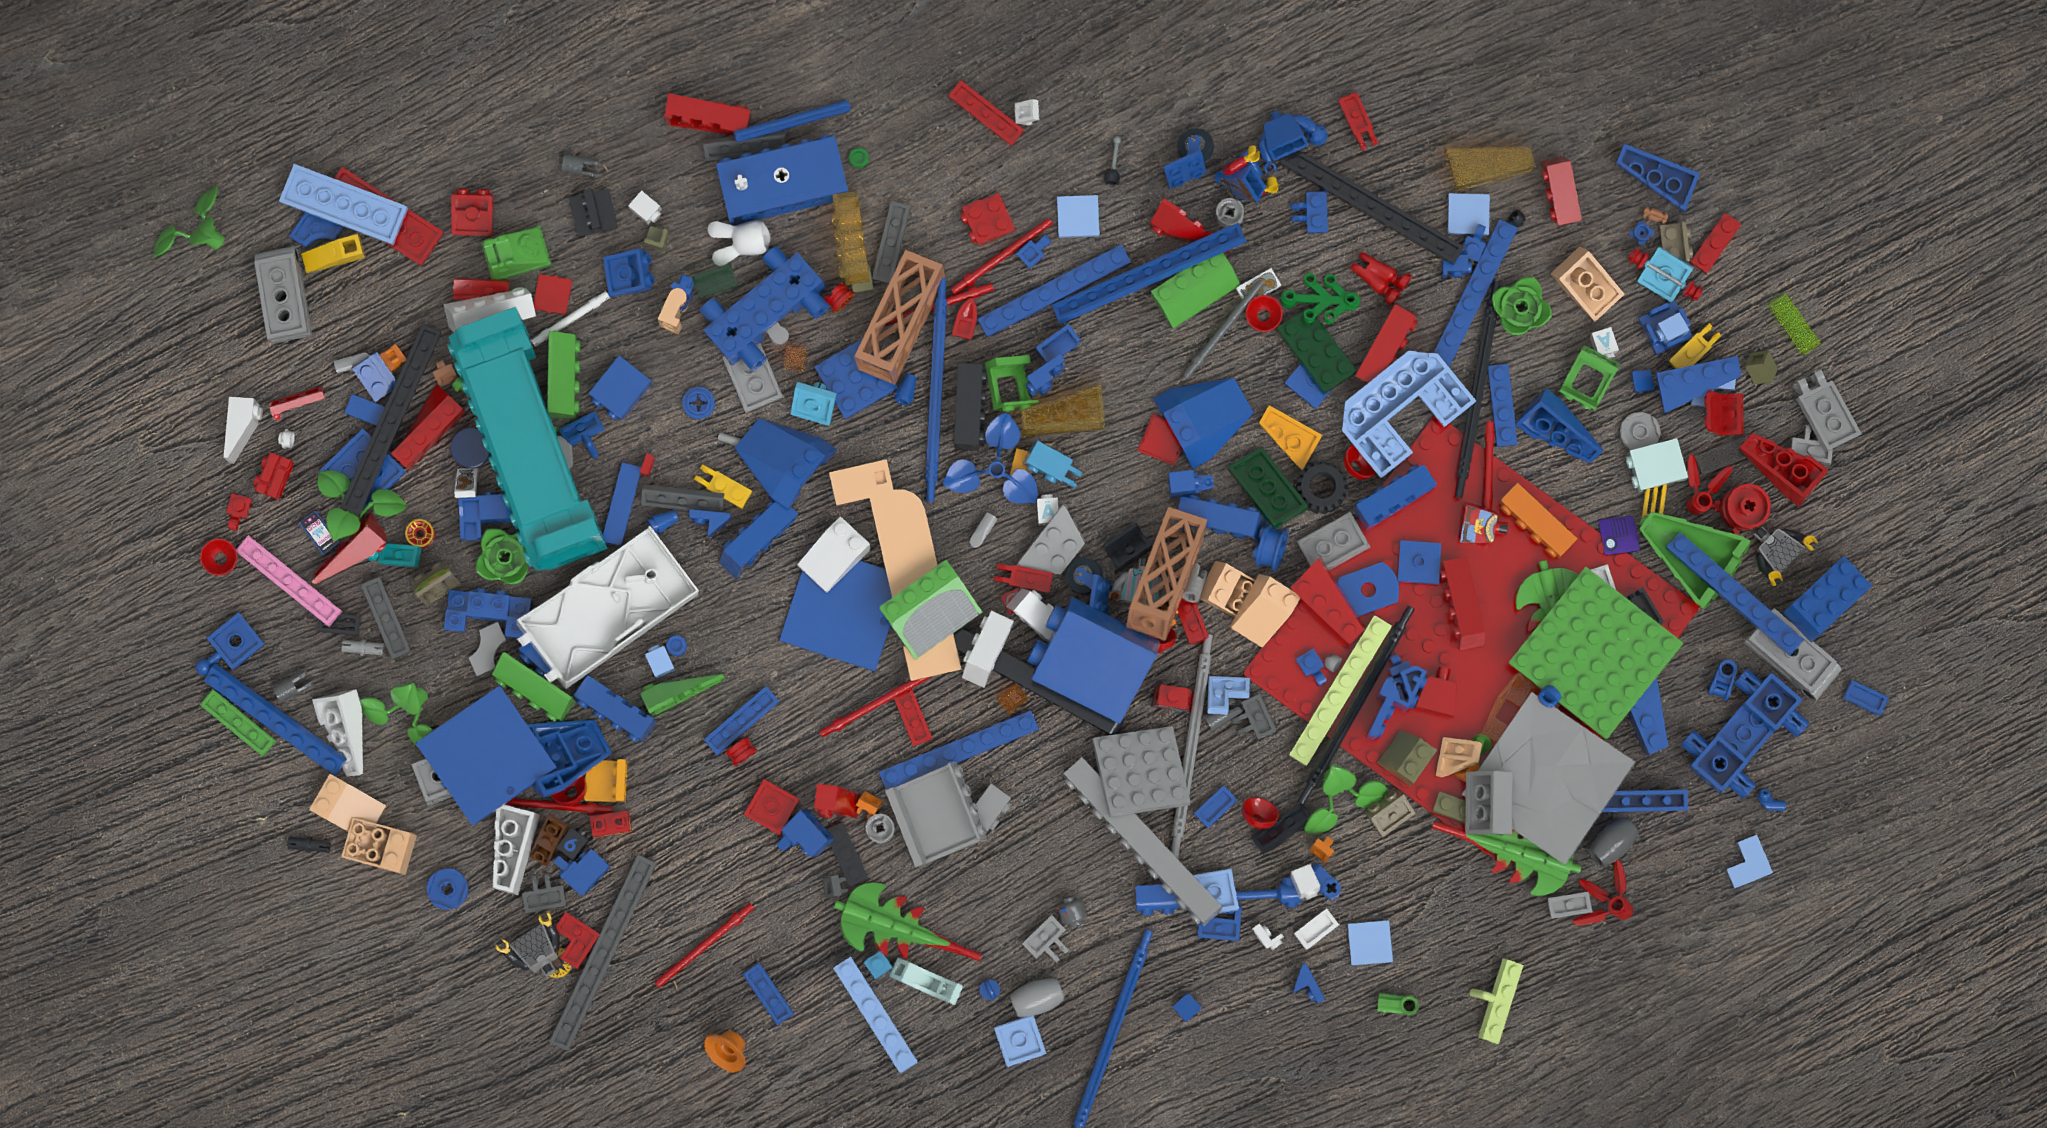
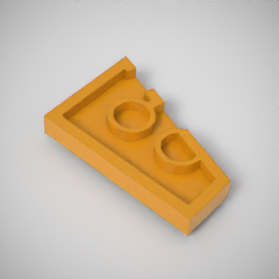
[1259,405,1322,471]

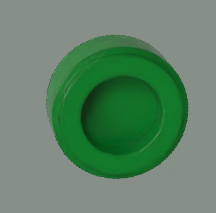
[849,148,869,169]

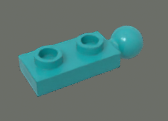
[366,543,422,568]

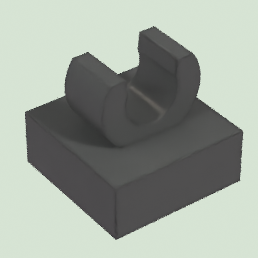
[823,875,848,899]

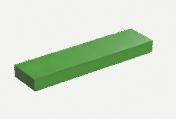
[200,689,276,757]

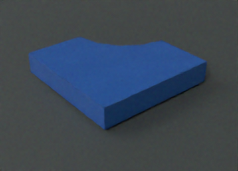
[289,212,344,248]

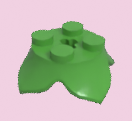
[1492,277,1552,335]
[476,529,528,584]

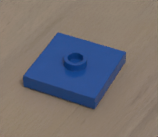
[1284,364,1334,410]
[1397,540,1441,585]

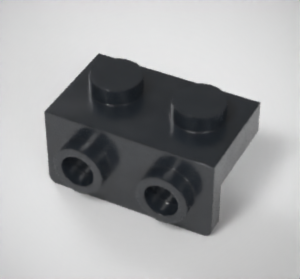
[1103,523,1153,571]

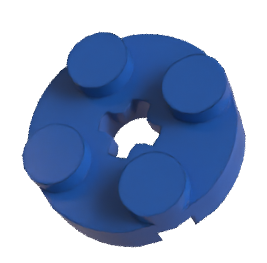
[427,868,469,910]

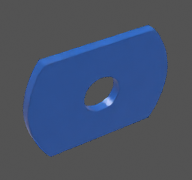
[1338,562,1399,616]

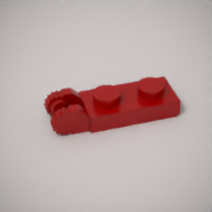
[1338,92,1378,151]
[993,564,1053,594]

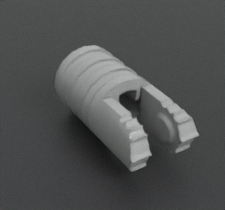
[1182,563,1208,603]

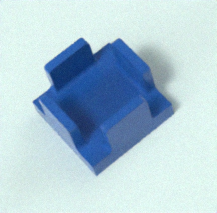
[1638,301,1693,355]

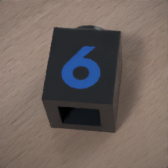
[556,828,589,861]

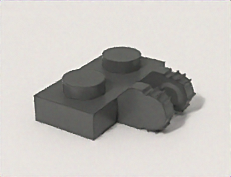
[1231,694,1277,740]
[522,872,567,914]

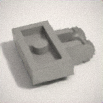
[1791,424,1833,465]
[1022,915,1069,962]

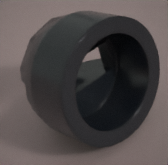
[1508,209,1526,227]

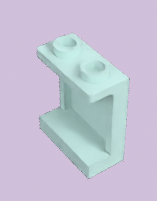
[1626,438,1688,492]

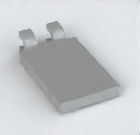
[1792,370,1862,452]

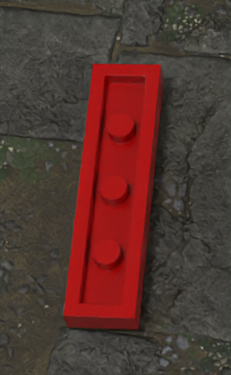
[948,80,1024,147]

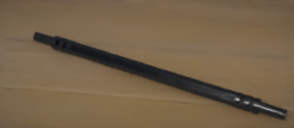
[1455,281,1501,499]
[1297,605,1415,805]

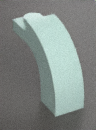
[889,958,963,1005]

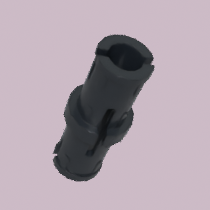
[287,836,331,853]

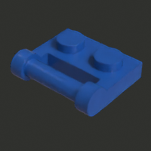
[1197,904,1242,942]

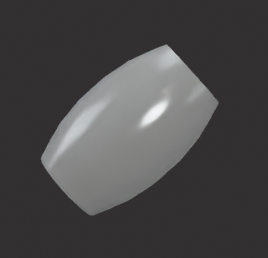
[1010,978,1064,1017]

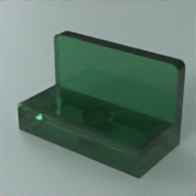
[692,263,738,299]

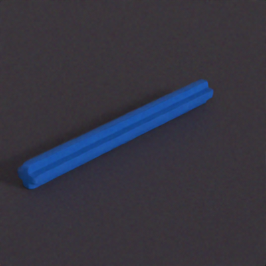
[734,100,850,143]

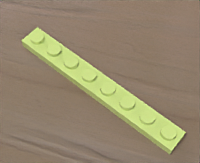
[1289,615,1392,766]

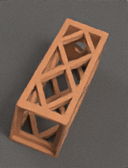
[854,250,946,385]
[1126,507,1207,641]

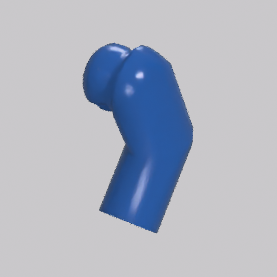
[1758,789,1786,811]

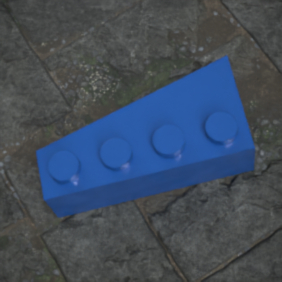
[1615,144,1700,213]
[1655,356,1741,413]
[1354,464,1437,530]
[1176,495,1267,544]
[574,675,657,743]

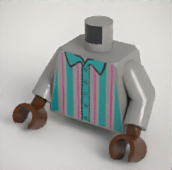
[1107,558,1169,610]

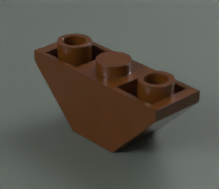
[529,814,570,867]

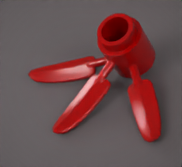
[1686,454,1746,515]
[1573,860,1633,925]

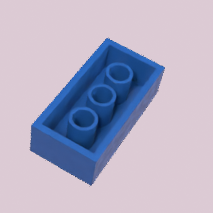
[1783,556,1872,642]

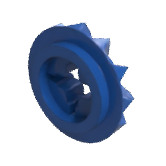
[682,387,715,420]

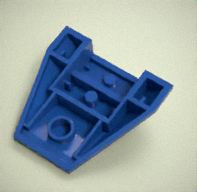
[1153,377,1254,470]
[734,418,837,510]
[529,720,611,797]

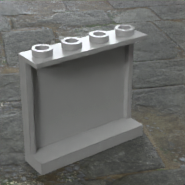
[885,762,987,867]

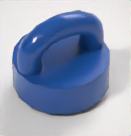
[1538,685,1561,708]
[980,979,1000,1000]

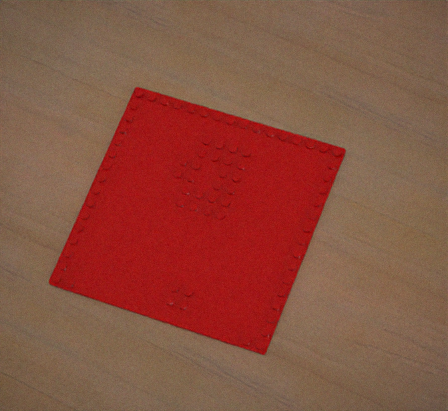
[1244,416,1699,868]

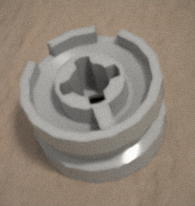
[1216,198,1244,228]
[866,814,895,844]

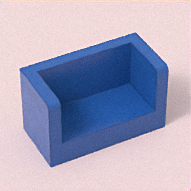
[1036,324,1081,364]

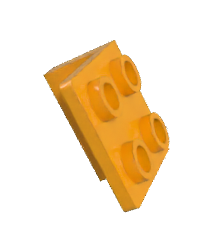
[584,759,628,803]

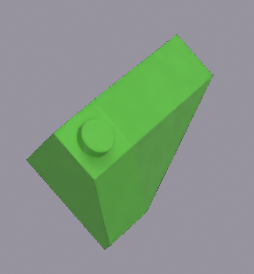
[640,674,726,717]

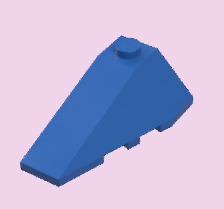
[1516,388,1603,463]

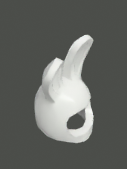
[708,220,770,266]

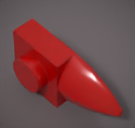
[952,298,977,341]

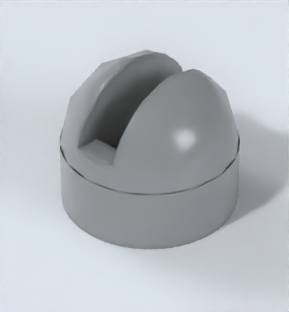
[1324,654,1342,673]

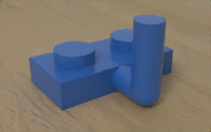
[559,411,605,458]

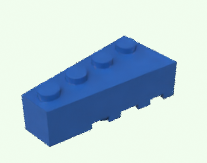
[719,500,798,579]
[1628,678,1668,755]

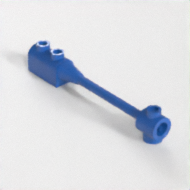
[1135,878,1302,915]

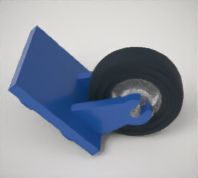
[1163,128,1214,189]
[1066,557,1112,615]

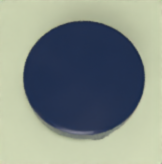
[450,427,491,469]

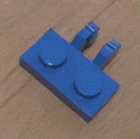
[1290,192,1328,234]

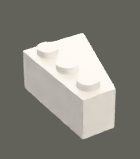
[1006,588,1054,642]
[962,611,1014,688]

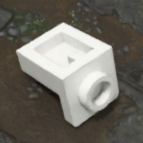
[1015,99,1039,126]
[1252,924,1284,950]

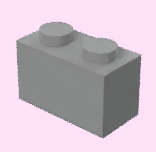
[976,784,1012,832]

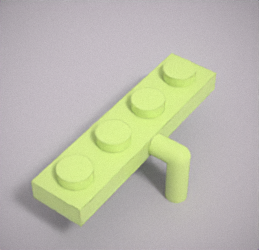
[1470,959,1523,1044]

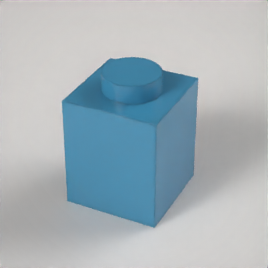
[864,951,893,980]

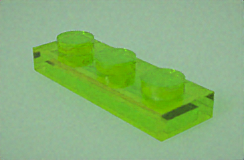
[1769,294,1821,356]

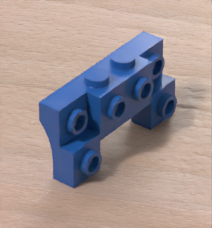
[458,492,513,541]
[444,588,532,638]

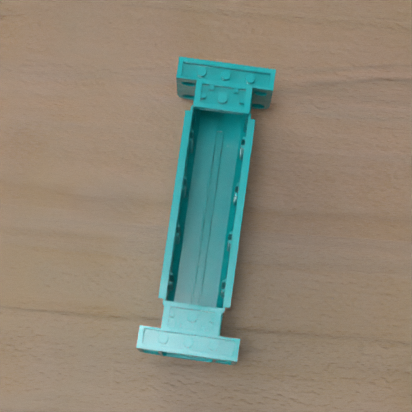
[447,307,608,571]

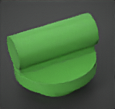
[1472,734,1492,757]

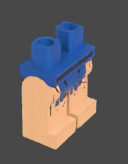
[658,275,694,335]

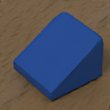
[1630,370,1654,393]
[1173,993,1202,1022]

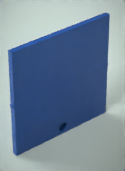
[779,545,892,672]
[416,686,557,826]

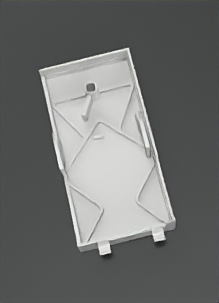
[517,526,699,690]

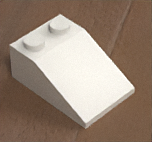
[224,397,263,464]
[797,516,870,593]

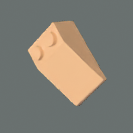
[1550,246,1624,322]
[1230,574,1300,647]
[309,774,386,832]

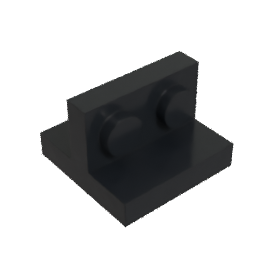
[569,188,618,238]

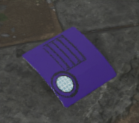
[1598,516,1640,555]

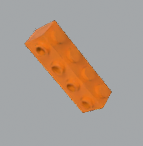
[1499,483,1578,558]

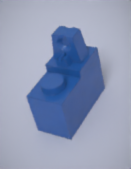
[1168,470,1214,498]
[777,809,835,857]
[553,849,611,897]

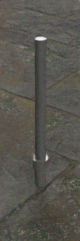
[1182,279,1265,379]

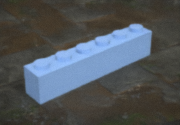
[833,957,918,1074]

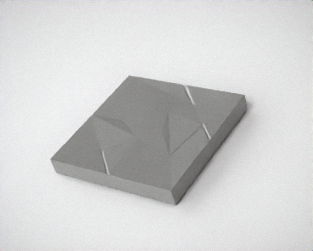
[1462,692,1636,865]

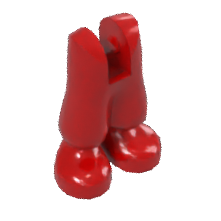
[1350,251,1412,307]

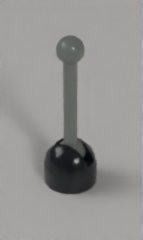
[1103,136,1121,185]

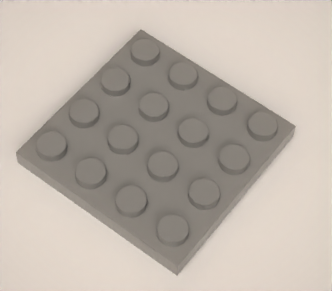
[1092,726,1190,817]

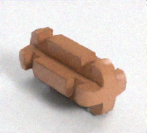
[1643,207,1668,224]

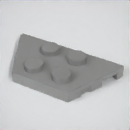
[1017,503,1085,575]

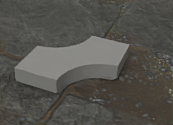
[469,622,506,677]

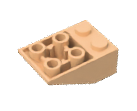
[1200,561,1255,617]
[341,818,417,875]

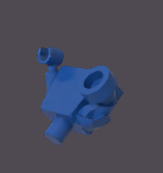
[1259,111,1328,174]

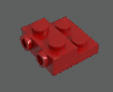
[451,188,494,236]
[960,193,1015,247]

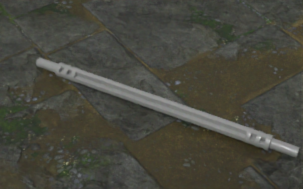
[1171,634,1213,858]

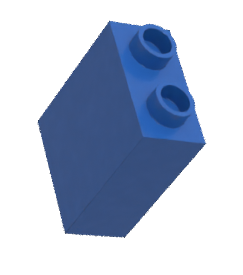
[1027,597,1160,723]

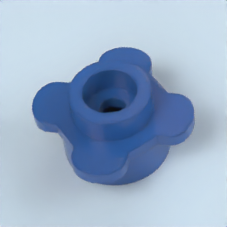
[1629,221,1654,245]

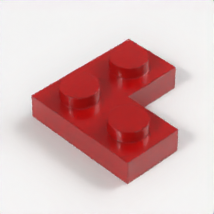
[556,912,600,969]

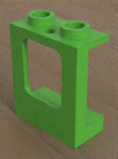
[1559,345,1620,410]
[985,355,1039,413]

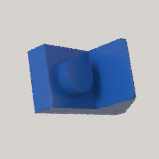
[689,509,732,538]
[1293,963,1325,1004]

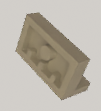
[1659,221,1693,263]
[1364,789,1416,837]

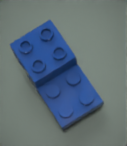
[1366,666,1428,741]

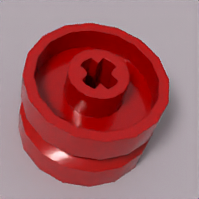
[1719,484,1771,531]

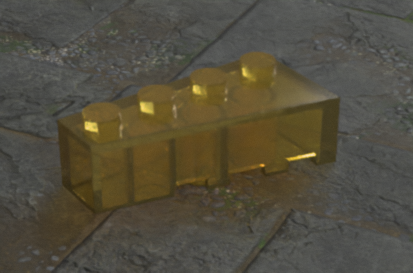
[1444,147,1535,191]
[832,191,870,285]
[1021,384,1105,437]

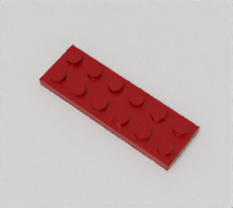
[334,167,444,267]

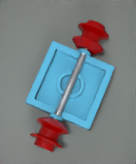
[1627,246,1703,302]

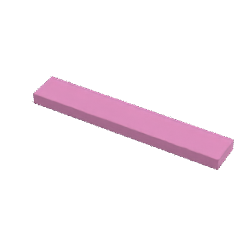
[236,535,342,627]

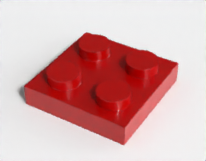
[744,779,800,836]

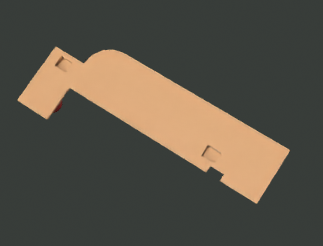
[829,459,961,681]

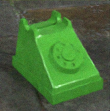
[481,226,551,280]

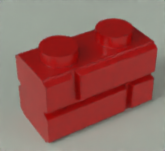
[253,452,295,501]

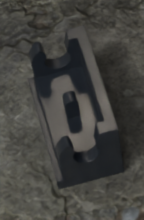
[1626,587,1664,625]

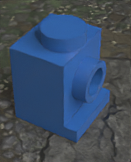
[1442,255,1472,279]

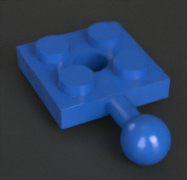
[195,612,265,675]

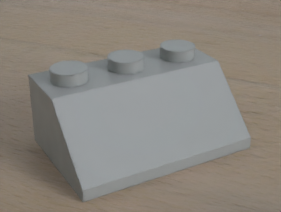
[1465,771,1513,835]

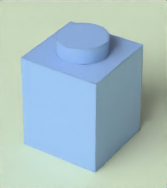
[1655,312,1689,345]
[645,645,675,679]

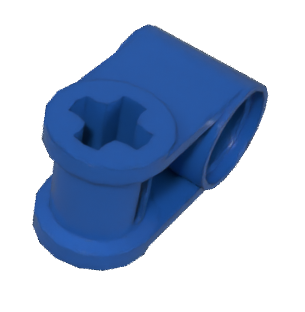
[1707,660,1737,701]
[1311,862,1341,900]

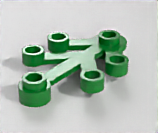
[1280,273,1360,324]

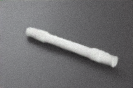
[531,291,610,347]

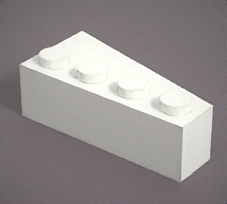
[444,287,536,333]
[493,805,540,895]

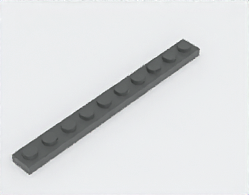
[549,855,657,1052]

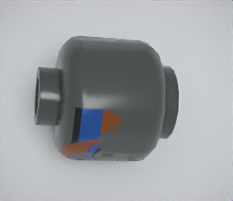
[1057,895,1087,927]

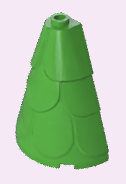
[1639,512,1751,609]

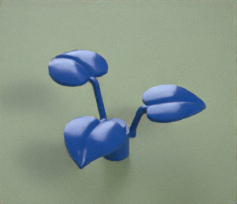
[943,413,1038,504]

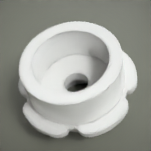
[278,429,295,449]

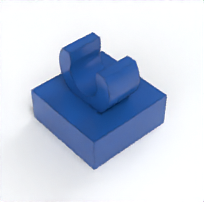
[1388,654,1411,678]

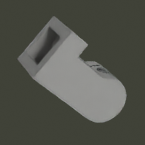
[766,322,789,347]

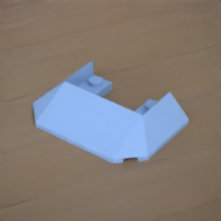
[1342,351,1476,478]

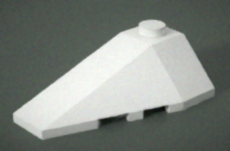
[312,689,363,777]

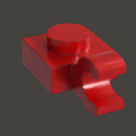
[226,494,252,531]

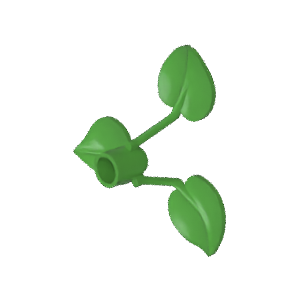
[154,185,225,258]
[317,470,407,541]
[360,683,433,747]
[1304,765,1389,834]

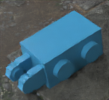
[1023,441,1082,488]

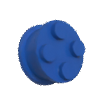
[1253,523,1289,572]

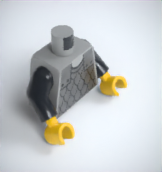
[1754,527,1818,586]
[495,911,560,977]

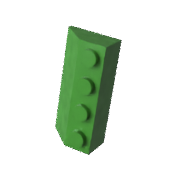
[1150,253,1241,329]
[547,331,581,418]
[492,652,576,722]

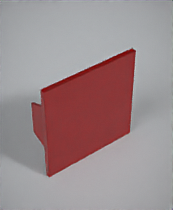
[1137,413,1182,466]

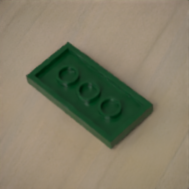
[1276,307,1357,395]
[1228,447,1308,529]

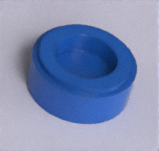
[666,635,687,656]

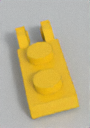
[1668,323,1722,369]
[693,465,752,509]

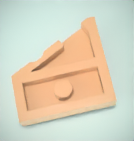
[1436,737,1482,778]

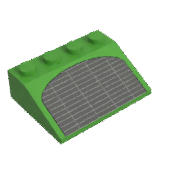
[879,560,982,660]

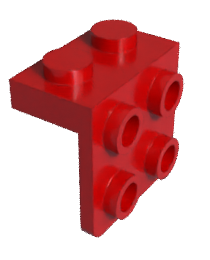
[1704,390,1744,436]

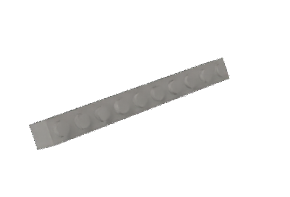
[1064,757,1222,926]

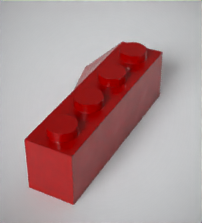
[391,384,466,471]

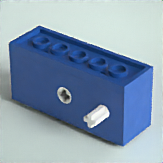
[716,135,850,226]

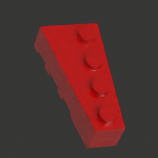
[664,93,751,136]

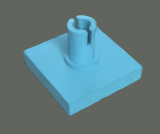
[790,382,837,426]

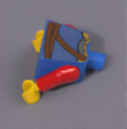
[1215,146,1279,203]

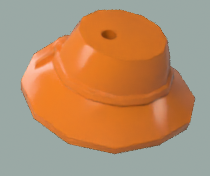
[704,1031,746,1073]

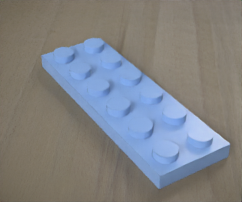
[279,164,408,245]

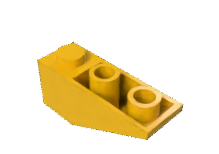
[302,234,366,273]

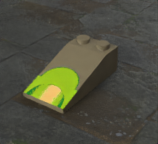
[411,561,461,607]

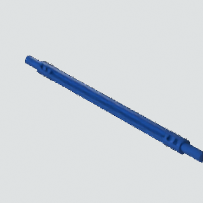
[925,278,947,502]
[1073,929,1153,1128]

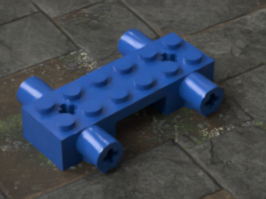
[700,246,829,371]
[1681,669,1810,799]

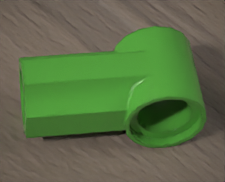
[1377,993,1419,1016]

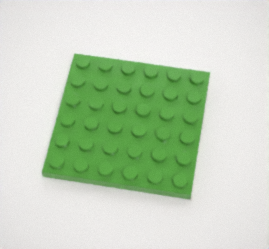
[1509,567,1684,740]

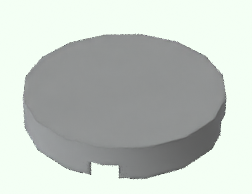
[1619,412,1661,450]

